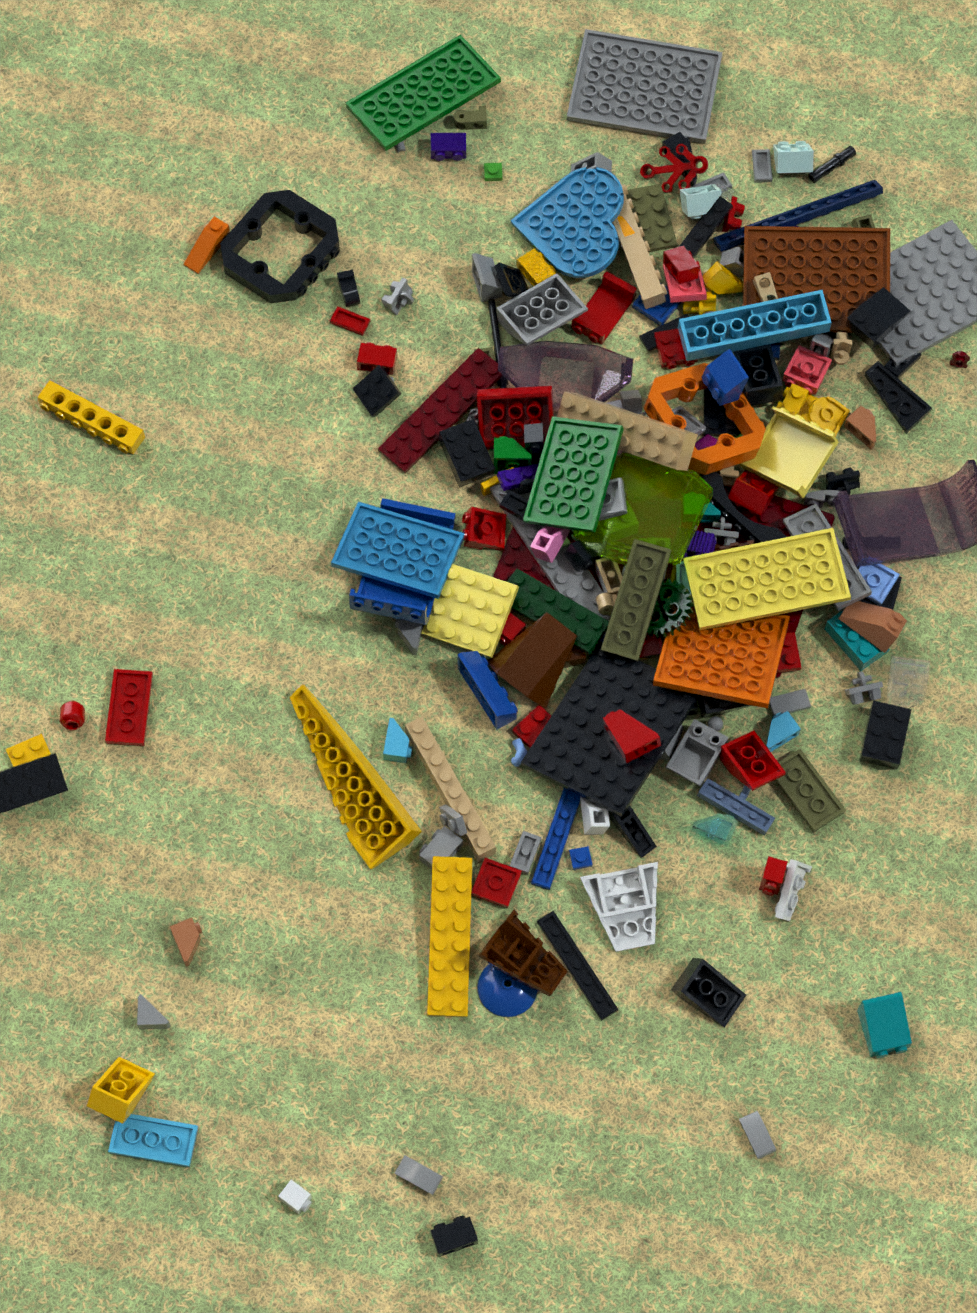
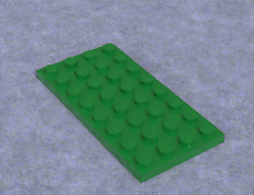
[345,35,501,151]

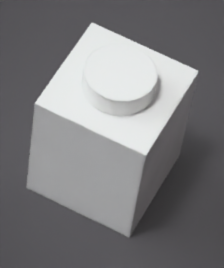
[278,1180,312,1214]

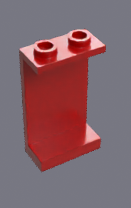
[571,271,637,344]

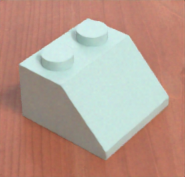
[680,184,722,219]

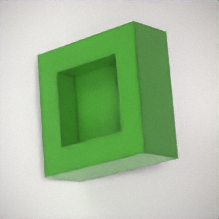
[484,163,503,181]

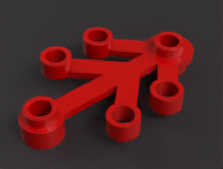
[640,144,709,193]

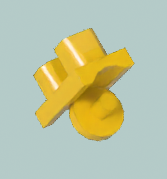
[683,291,717,315]

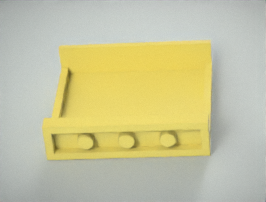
[740,406,839,498]

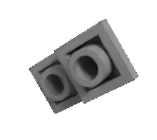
[804,490,845,508]
[739,1111,776,1159]
[395,1155,443,1195]

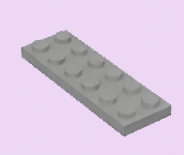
[783,504,872,611]

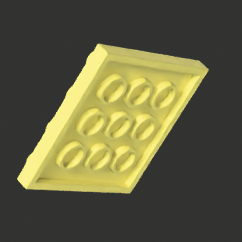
[422,564,519,658]

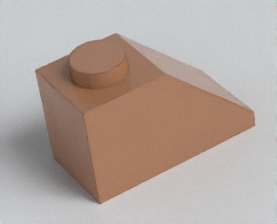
[844,405,876,450]
[170,917,202,967]

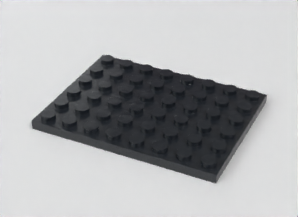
[521,642,700,817]

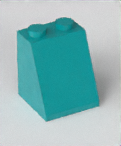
[857,992,912,1058]

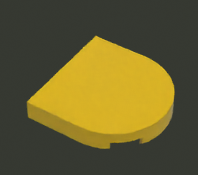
[808,397,850,437]

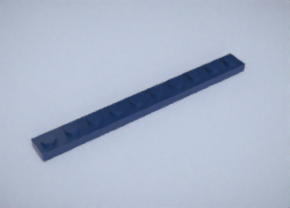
[713,180,883,252]

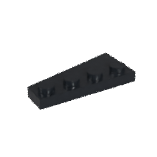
[864,361,932,434]

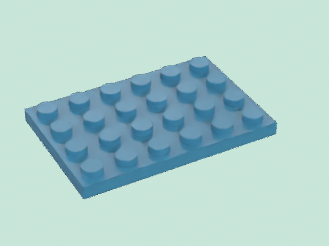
[331,502,464,599]

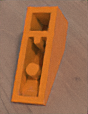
[184,216,230,274]

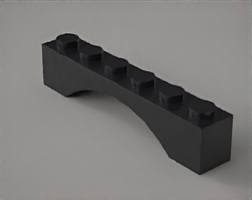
[691,472,787,543]

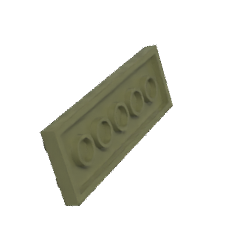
[601,539,672,661]

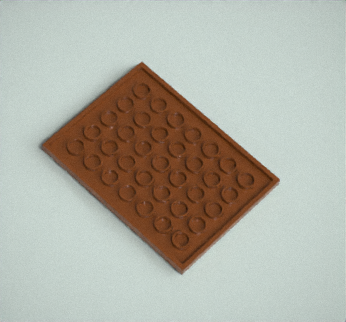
[743,226,890,333]

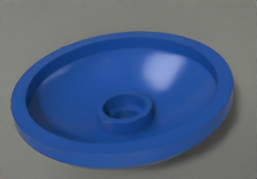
[477,964,537,1017]

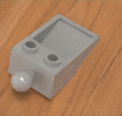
[666,716,728,786]

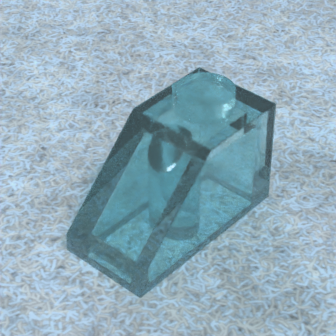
[691,813,738,847]

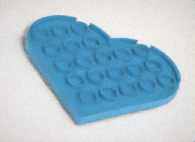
[510,167,624,278]

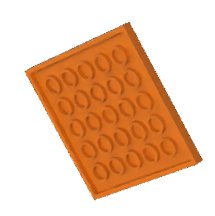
[653,600,790,709]

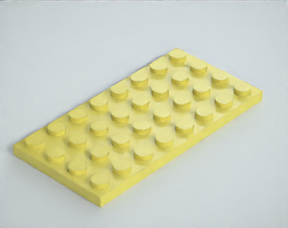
[683,528,851,630]

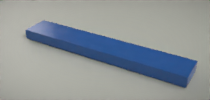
[531,788,581,890]

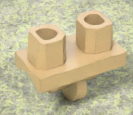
[830,332,852,365]

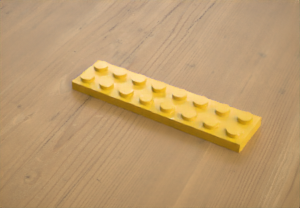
[427,856,472,1017]

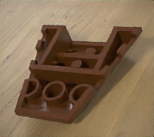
[487,612,577,708]
[478,910,568,996]

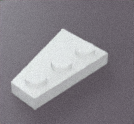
[775,859,812,921]

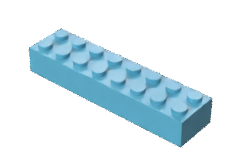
[678,290,832,361]

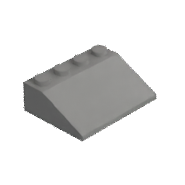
[496,273,588,346]

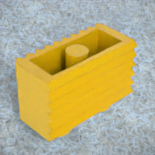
[516,248,556,287]

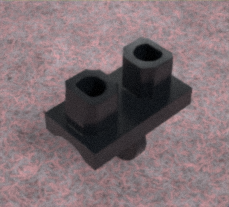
[826,467,860,497]

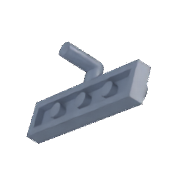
[697,779,775,836]

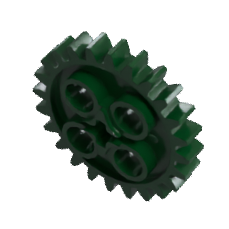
[647,579,694,638]

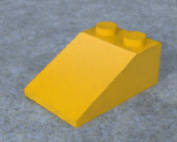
[87,1057,155,1124]

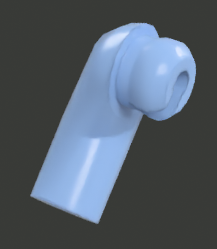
[511,738,527,767]

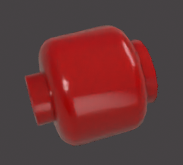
[60,701,85,730]

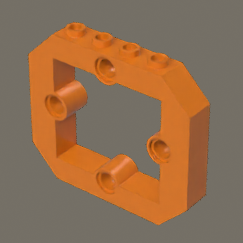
[644,363,766,475]

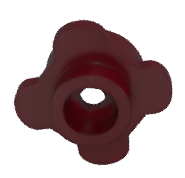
[950,351,970,368]

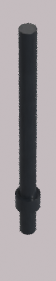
[488,300,508,388]

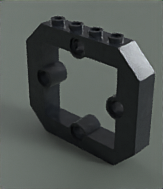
[220,190,340,303]

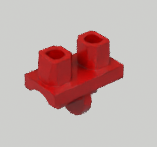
[722,196,745,232]

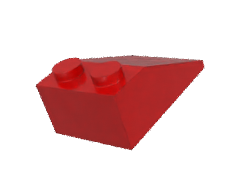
[720,730,786,791]

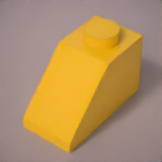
[702,261,743,295]

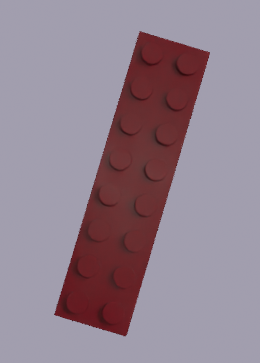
[378,348,506,473]

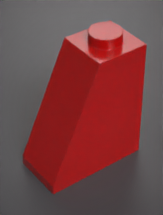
[603,710,661,763]

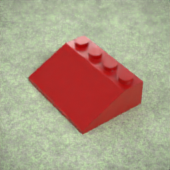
[477,386,554,449]

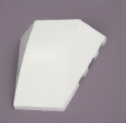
[580,862,658,952]

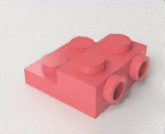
[782,345,832,395]

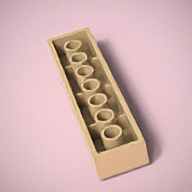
[557,391,698,471]

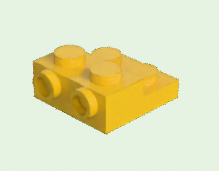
[776,383,818,423]

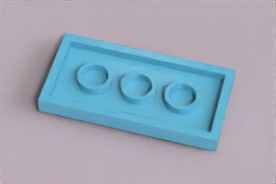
[108,1114,198,1167]

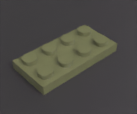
[626,184,677,252]
[775,749,846,833]

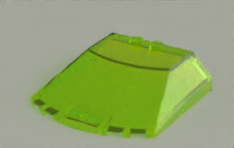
[573,453,713,565]

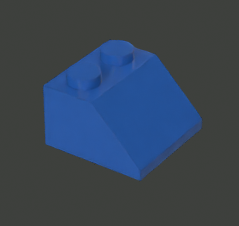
[701,349,749,406]

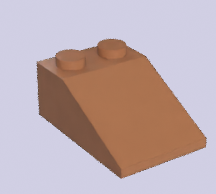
[838,601,907,653]

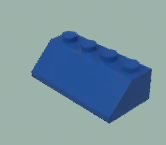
[458,651,518,730]

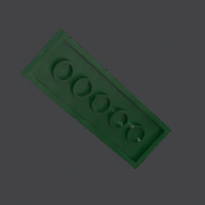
[507,569,609,655]

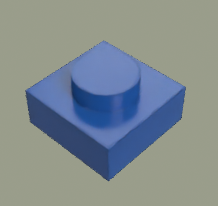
[569,846,593,870]

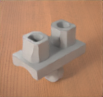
[382,278,414,315]
[704,517,739,546]
[845,671,883,705]

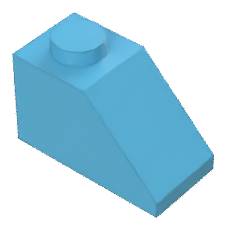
[766,710,801,752]
[383,718,413,763]

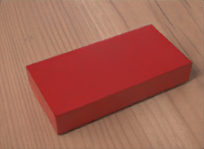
[330,306,371,336]

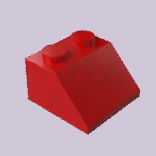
[728,470,779,516]

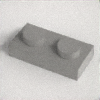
[439,804,467,836]
[510,831,542,875]

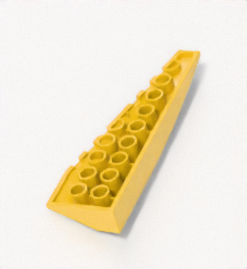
[289,684,422,869]

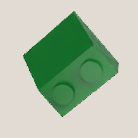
[494,436,532,474]

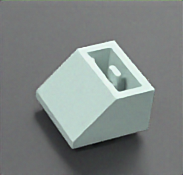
[773,141,814,173]

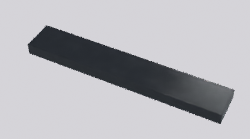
[537,911,618,1021]

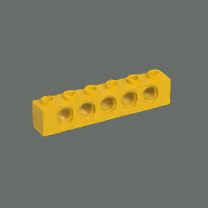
[37,380,145,454]

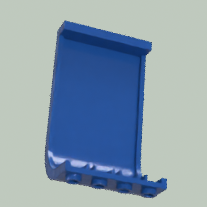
[349,498,456,625]

